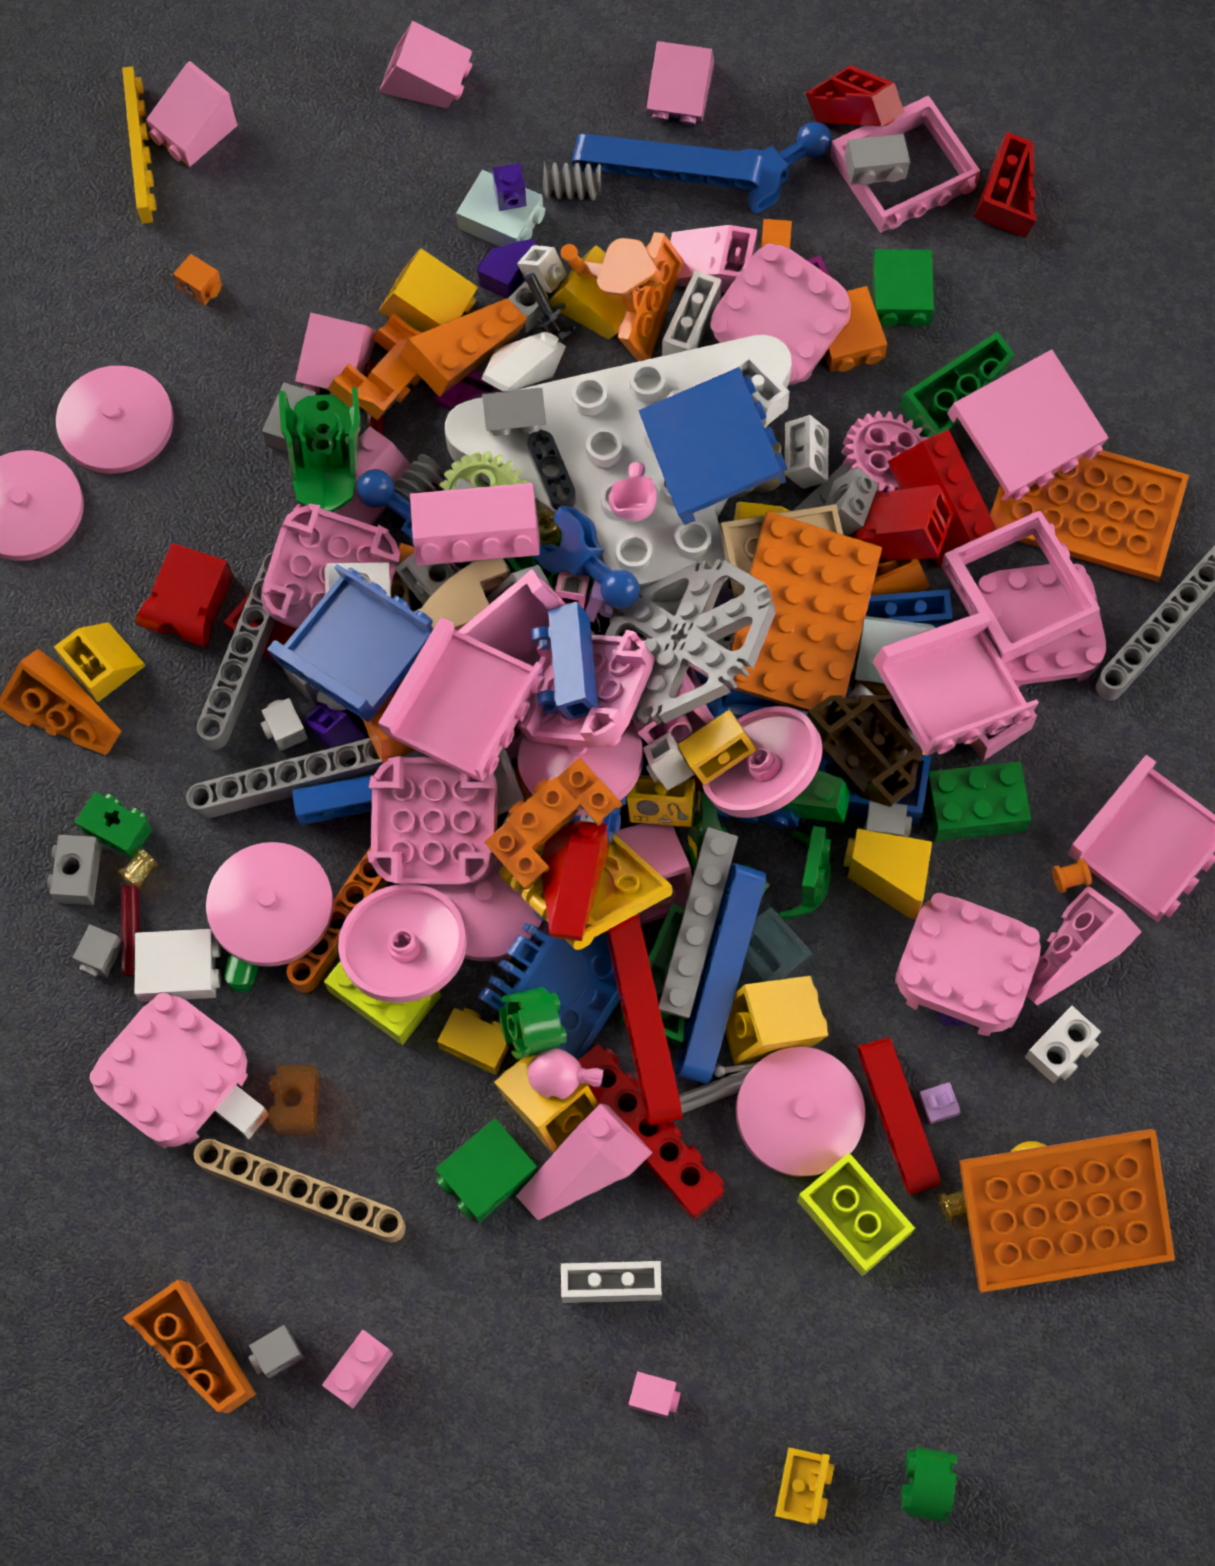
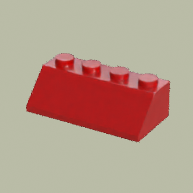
[887,430,997,568]

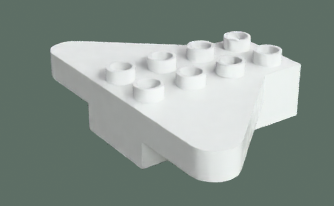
[445,335,792,602]

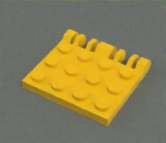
[499,833,672,950]

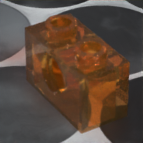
[269,1065,319,1135]

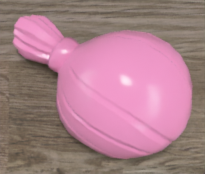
[609,462,657,522]
[527,1048,603,1099]

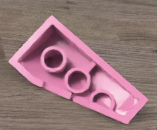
[1026,886,1142,1006]
[516,1104,653,1220]

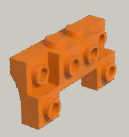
[328,313,423,420]
[484,757,623,890]

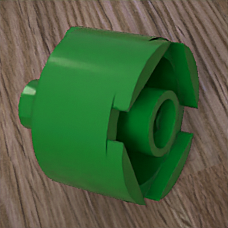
[499,987,567,1059]
[900,1447,957,1523]

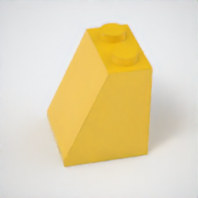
[549,245,627,340]
[378,248,478,332]
[843,829,932,920]
[725,976,829,1065]
[494,1055,599,1154]

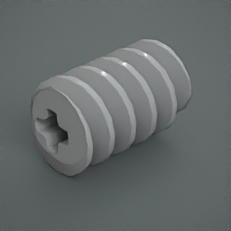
[543,162,601,201]
[394,454,443,501]

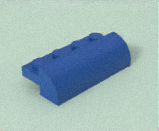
[866,589,953,628]
[292,773,375,826]

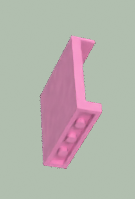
[947,350,1109,502]
[459,569,596,667]
[873,611,1039,756]
[378,617,545,782]
[1068,755,1215,922]

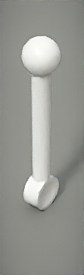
[714,1061,759,1078]

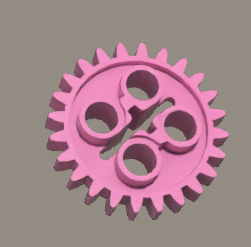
[841,411,929,494]

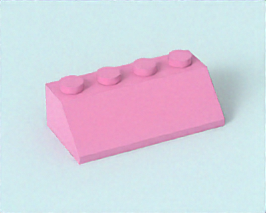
[293,427,411,525]
[410,483,540,566]

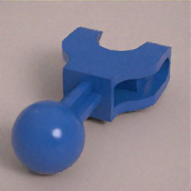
[740,122,832,213]
[356,469,414,544]
[534,506,640,609]

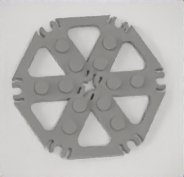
[605,559,776,724]

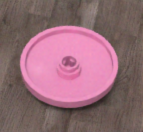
[56,366,174,474]
[0,450,84,561]
[702,706,822,818]
[518,719,644,816]
[206,842,334,966]
[424,857,545,961]
[338,884,467,1003]
[736,1047,865,1177]

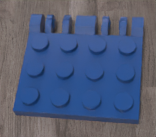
[477,910,620,1061]

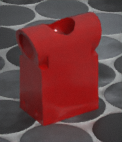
[853,485,954,561]
[135,543,234,648]

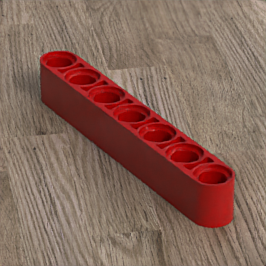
[605,914,682,1126]

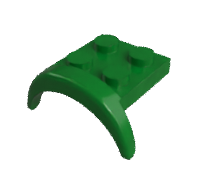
[776,826,831,919]

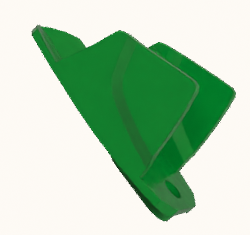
[279,387,361,512]

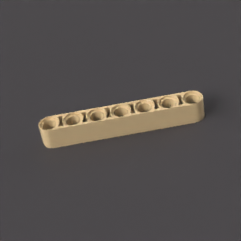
[194,1139,406,1243]

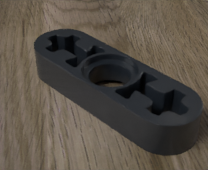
[527,430,576,510]

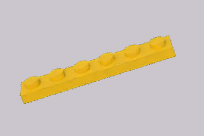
[122,66,157,224]

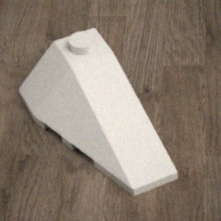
[482,332,566,391]

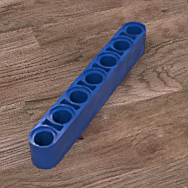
[571,134,764,190]
[674,863,766,1084]

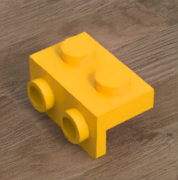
[775,1447,834,1526]

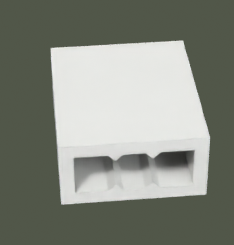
[135,929,221,1002]

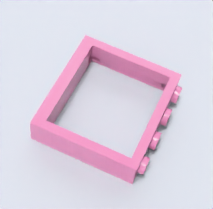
[830,95,980,233]
[941,510,1100,664]

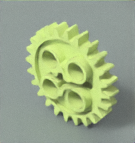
[440,451,529,491]

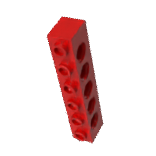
[578,1043,724,1221]

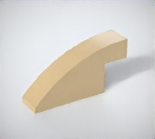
[420,558,508,631]

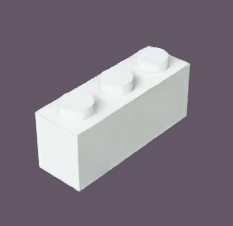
[662,270,722,356]
[561,1261,662,1303]

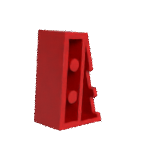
[806,65,904,127]
[974,132,1036,238]

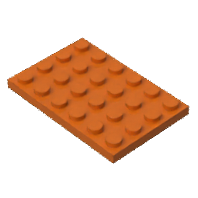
[990,450,1189,582]
[726,511,882,712]
[959,1129,1175,1293]

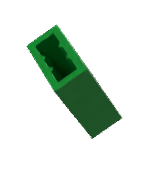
[872,249,934,327]
[435,1118,538,1223]

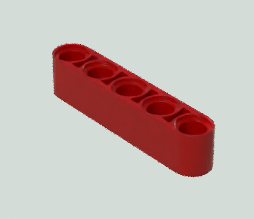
[857,1037,941,1195]

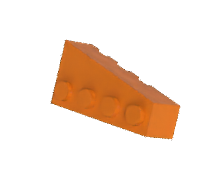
[400,298,527,397]
[123,1279,256,1414]

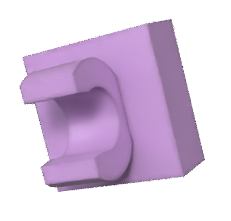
[584,580,613,622]
[918,1082,961,1125]

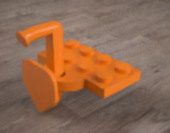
[560,232,684,362]

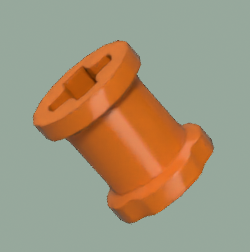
[1052,858,1092,893]

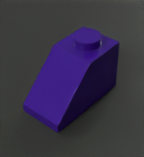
[477,239,536,298]
[301,703,367,749]

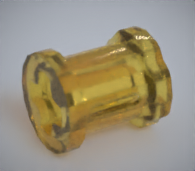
[537,509,560,545]
[118,848,159,889]
[938,1190,967,1222]

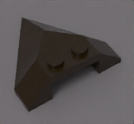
[807,695,923,807]

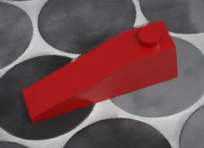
[541,820,608,941]

